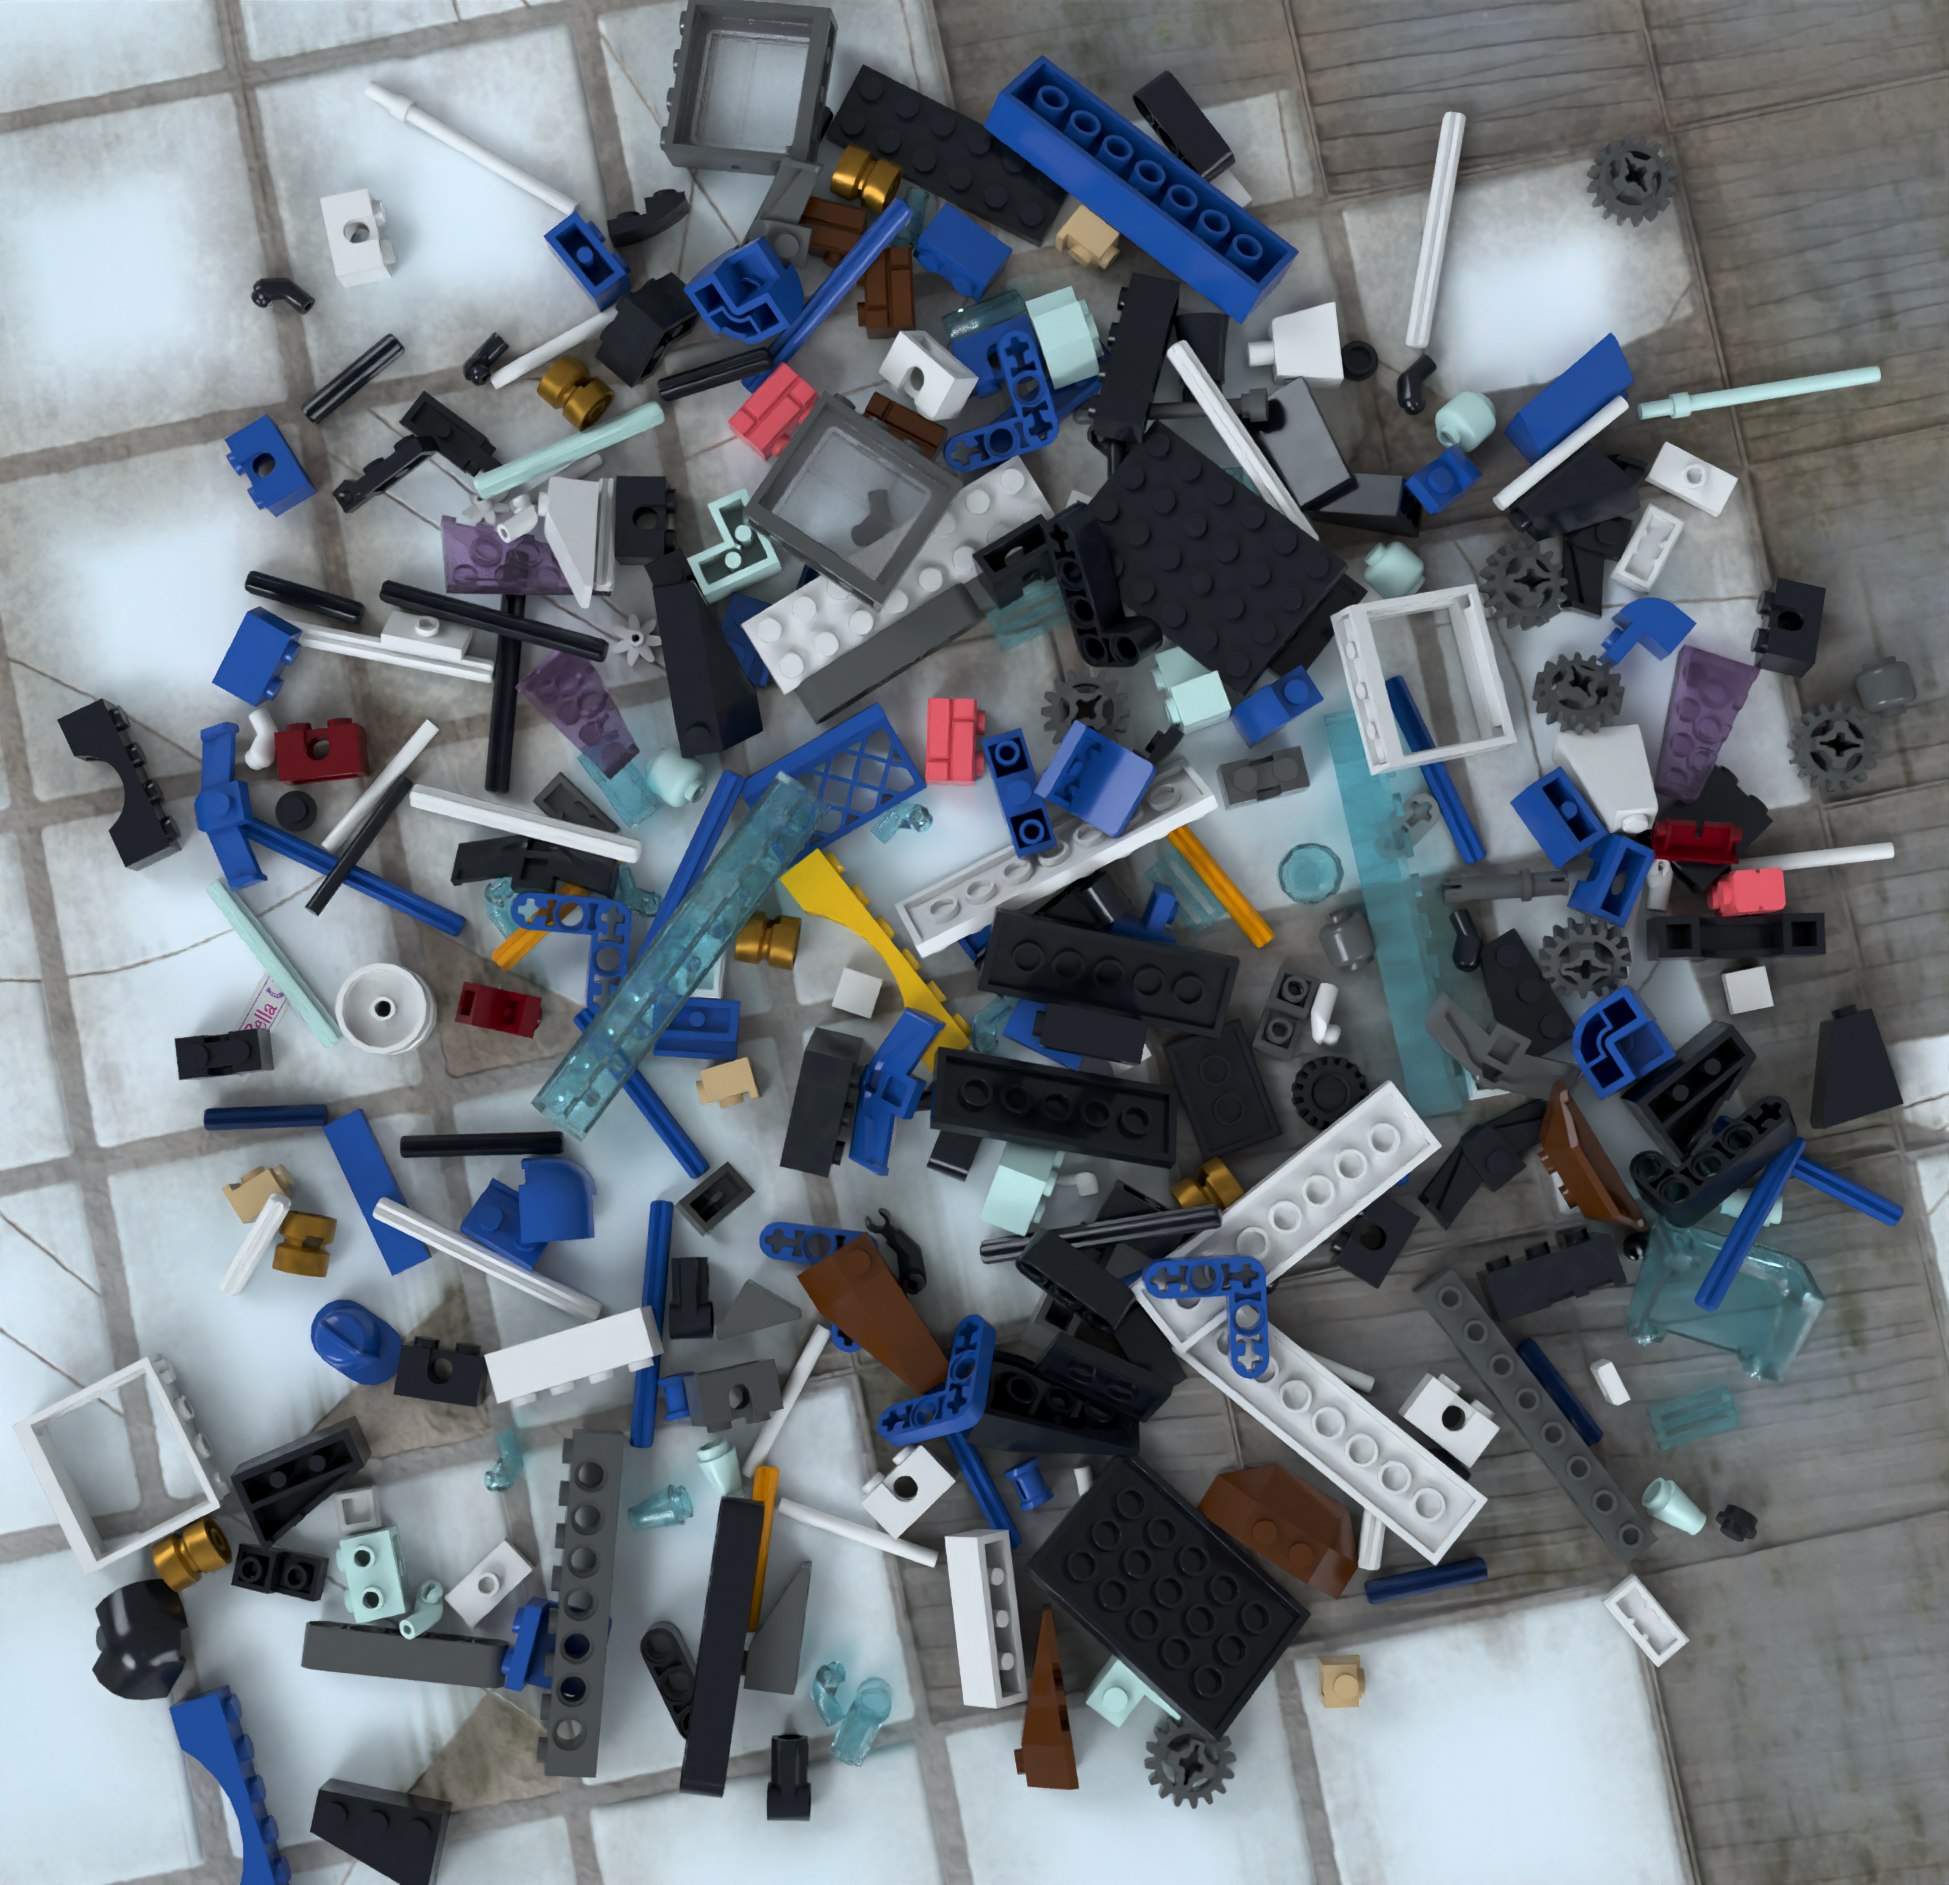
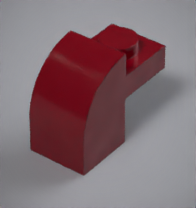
[455,981,542,1039]

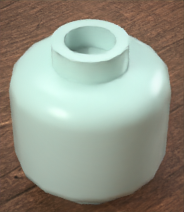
[1435,391,1496,452]
[1364,541,1425,599]
[645,746,707,808]

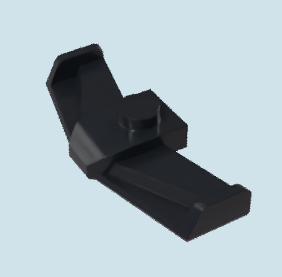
[1560,454,1649,620]
[450,835,619,899]
[1418,1098,1548,1231]

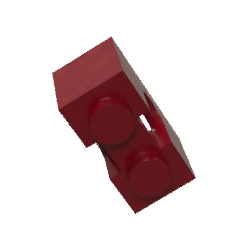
[274,718,370,786]

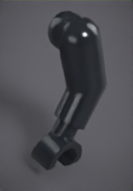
[865,1208,927,1295]

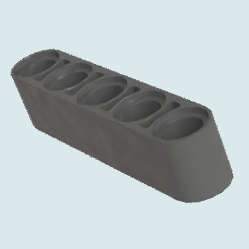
[794,583,985,724]
[301,1621,509,1688]

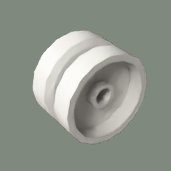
[335,963,438,1056]

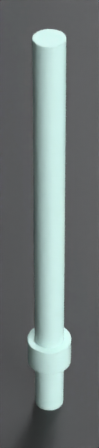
[1637,366,1881,420]

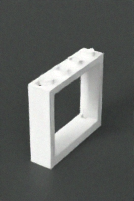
[1330,583,1517,776]
[12,1353,232,1576]

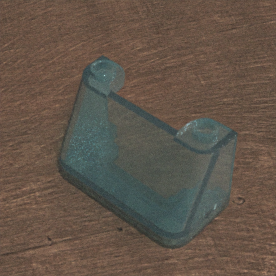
[1625,1216,1826,1383]

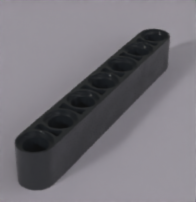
[679,1496,764,1798]

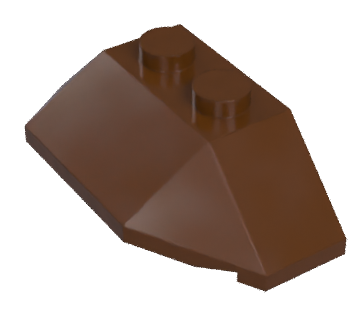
[1537,1079,1650,1232]
[1196,1463,1358,1600]

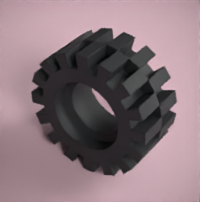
[1291,1056,1369,1130]

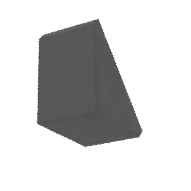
[675,1161,755,1237]
[716,1279,802,1340]

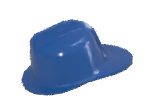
[311,1300,402,1385]

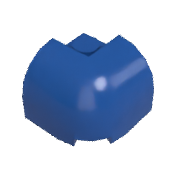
[683,235,804,345]
[1572,985,1678,1101]
[519,1156,598,1243]

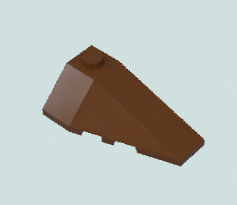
[797,1232,950,1395]
[1014,1603,1079,1790]

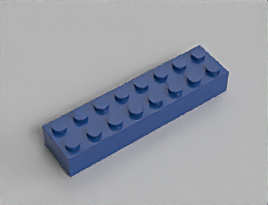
[984,55,1299,324]

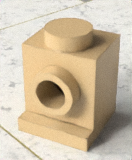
[1055,204,1120,270]
[696,1057,762,1108]
[221,1164,295,1224]
[1317,1655,1365,1708]

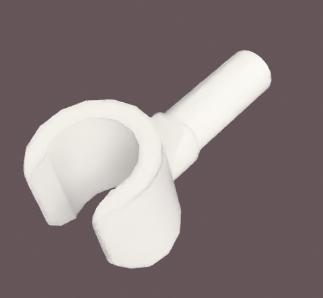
[1054,1171,1101,1197]

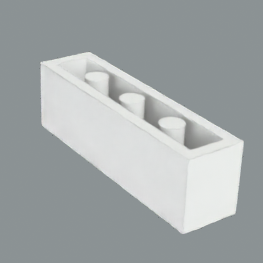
[484,1305,664,1408]
[944,1529,1028,1709]

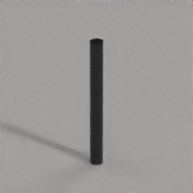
[305,775,414,916]

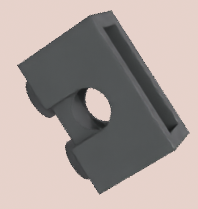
[1216,746,1310,810]
[683,1359,784,1433]

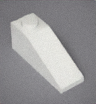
[537,476,599,608]

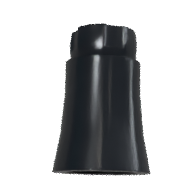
[1173,312,1230,402]

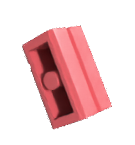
[727,362,819,461]
[925,698,985,786]
[1706,867,1786,917]

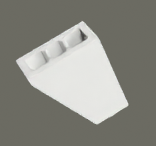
[1551,724,1659,834]

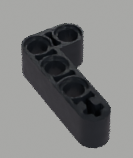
[1044,502,1163,667]
[974,867,1132,997]
[1629,1095,1798,1228]

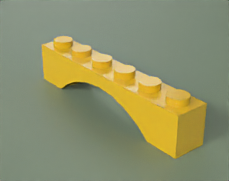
[779,848,973,1074]

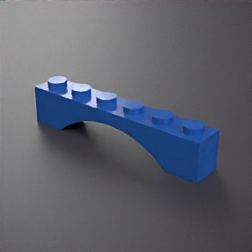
[169,1685,291,1885]

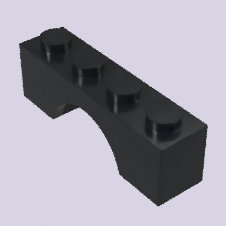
[57,698,182,871]
[1646,913,1826,961]

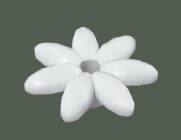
[461,490,510,528]
[612,614,662,667]

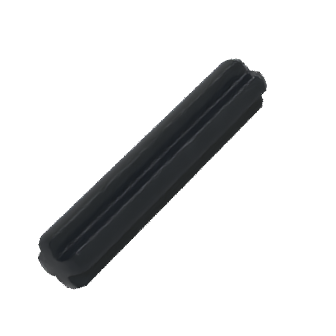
[301,333,405,424]
[657,347,774,402]
[245,570,365,625]

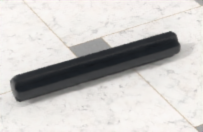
[400,1131,565,1158]

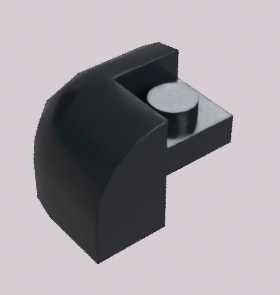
[92,1579,188,1700]

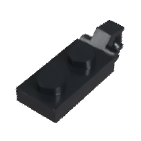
[399,391,503,478]
[332,434,439,513]

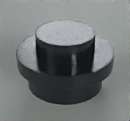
[1341,341,1378,382]
[275,791,318,832]
[1716,1504,1758,1542]

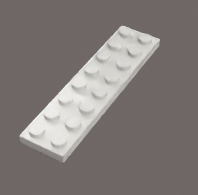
[741,455,1055,696]
[894,757,1219,958]
[1129,1080,1442,1355]
[1171,1305,1488,1566]

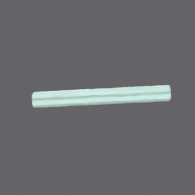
[474,401,665,499]
[206,877,344,1048]

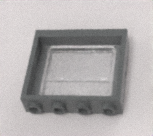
[660,0,838,176]
[741,390,963,613]

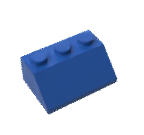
[1503,332,1634,465]

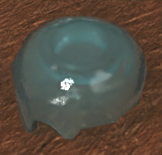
[1276,842,1344,904]

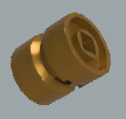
[830,143,904,215]
[537,354,615,432]
[735,908,802,970]
[1169,1156,1245,1211]
[272,1210,337,1277]
[152,1515,232,1593]

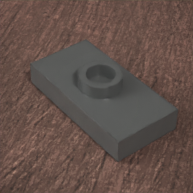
[532,771,621,834]

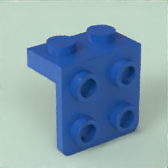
[1034,720,1157,838]
[501,1596,612,1696]

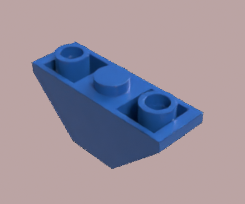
[981,728,1057,859]

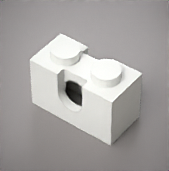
[320,188,395,288]
[879,331,979,421]
[1397,1373,1500,1468]
[861,1441,956,1540]

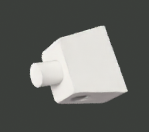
[1246,302,1344,389]

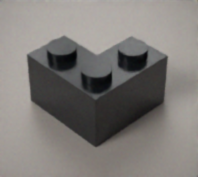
[595,272,701,388]

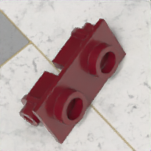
[1649,818,1742,864]

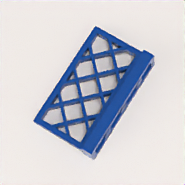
[741,702,927,870]

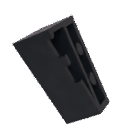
[1619,1020,1757,1165]
[780,1027,863,1178]
[1476,1227,1628,1322]
[230,1416,372,1553]
[310,1778,452,1885]

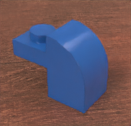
[1405,444,1483,515]
[1597,598,1697,669]
[1229,664,1324,749]
[1103,881,1179,944]

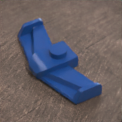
[194,722,268,892]
[848,1007,946,1176]

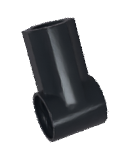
[669,1257,714,1340]
[767,1734,811,1821]

